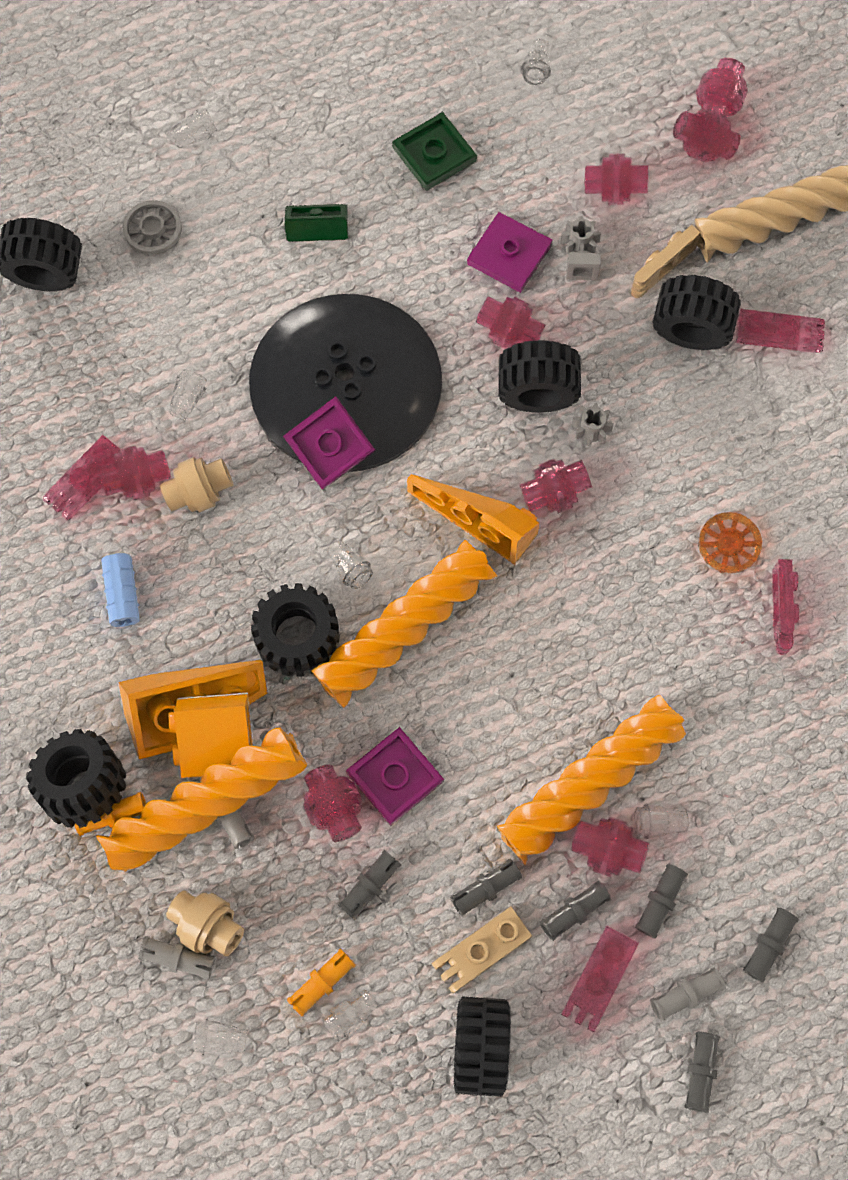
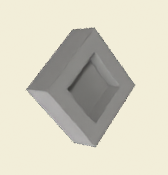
[566,250,601,281]

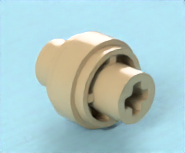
[160,457,234,513]
[166,890,244,957]

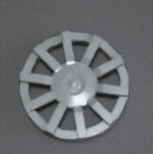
[123,200,182,256]

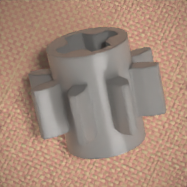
[561,216,601,254]
[572,403,614,446]

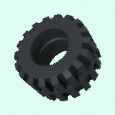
[0,218,82,291]
[652,275,741,350]
[498,340,581,413]
[251,583,340,677]
[26,729,126,828]
[453,996,511,1097]

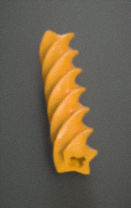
[311,540,497,708]
[497,695,686,865]
[97,727,308,872]

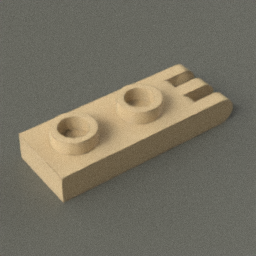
[631,225,701,298]
[432,906,532,994]

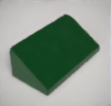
[284,204,348,242]

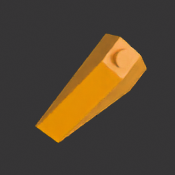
[407,474,540,565]
[118,660,268,760]

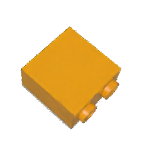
[169,693,253,778]

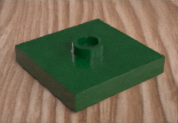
[392,112,477,191]

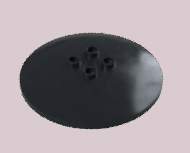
[249,294,442,472]

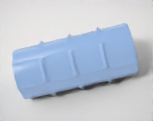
[101,553,140,627]

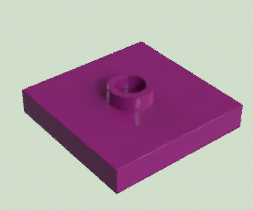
[467,212,553,293]
[283,396,376,490]
[346,727,444,826]

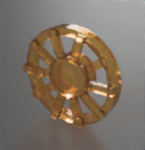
[698,512,762,573]

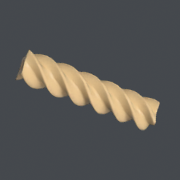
[695,165,848,263]

